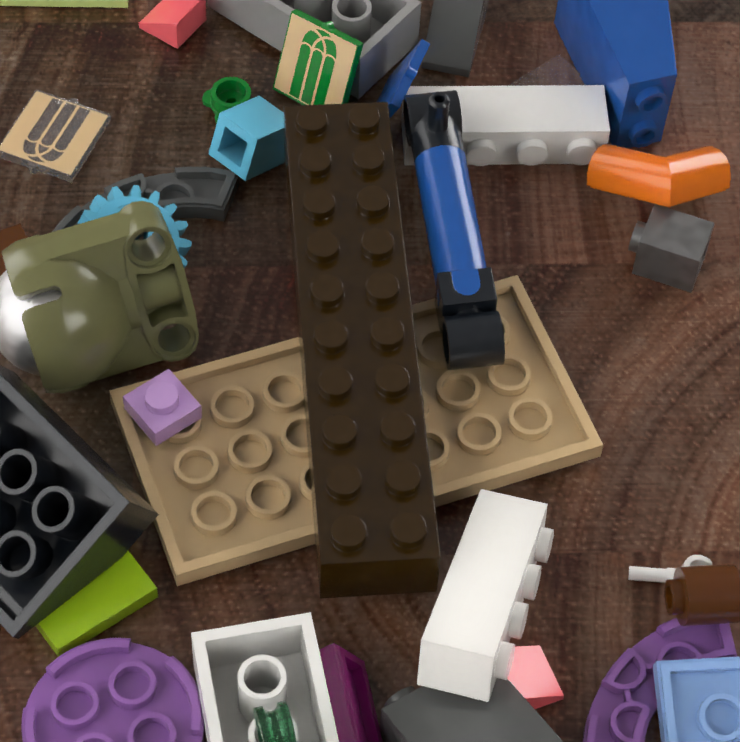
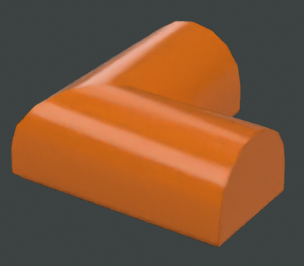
[587,144,731,207]

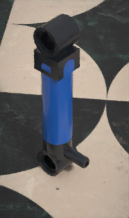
[403,90,505,370]

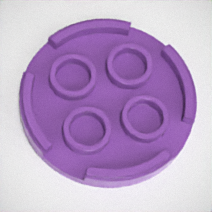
[21,638,205,742]

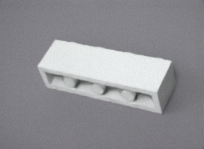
[401,85,610,166]
[417,489,554,702]

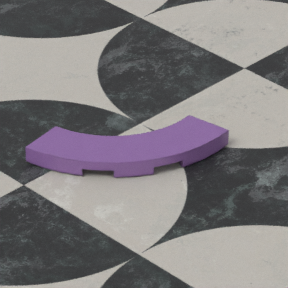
[582,618,737,742]

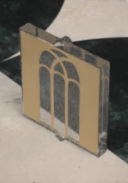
[0,89,111,183]

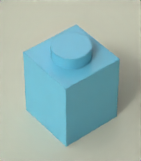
[208,96,285,181]

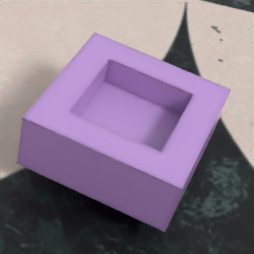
[123,369,202,446]

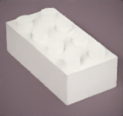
[191,612,339,742]

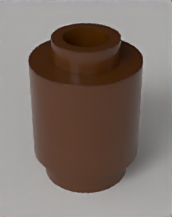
[664,564,740,626]

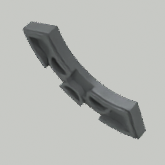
[52,167,240,232]

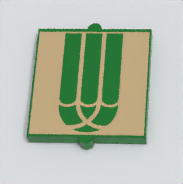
[273,9,364,105]

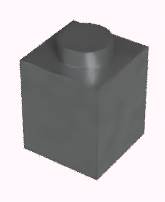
[628,204,714,293]

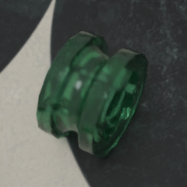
[253,701,296,742]

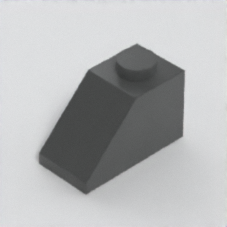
[421,0,489,77]

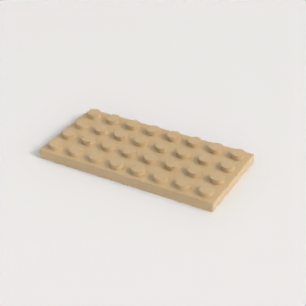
[109,275,603,586]

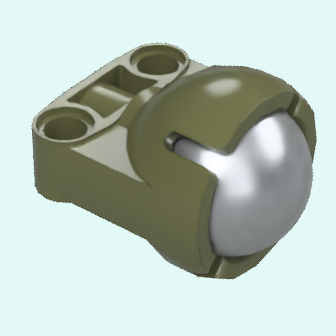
[0,201,199,393]

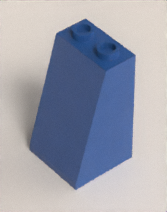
[554,0,677,148]

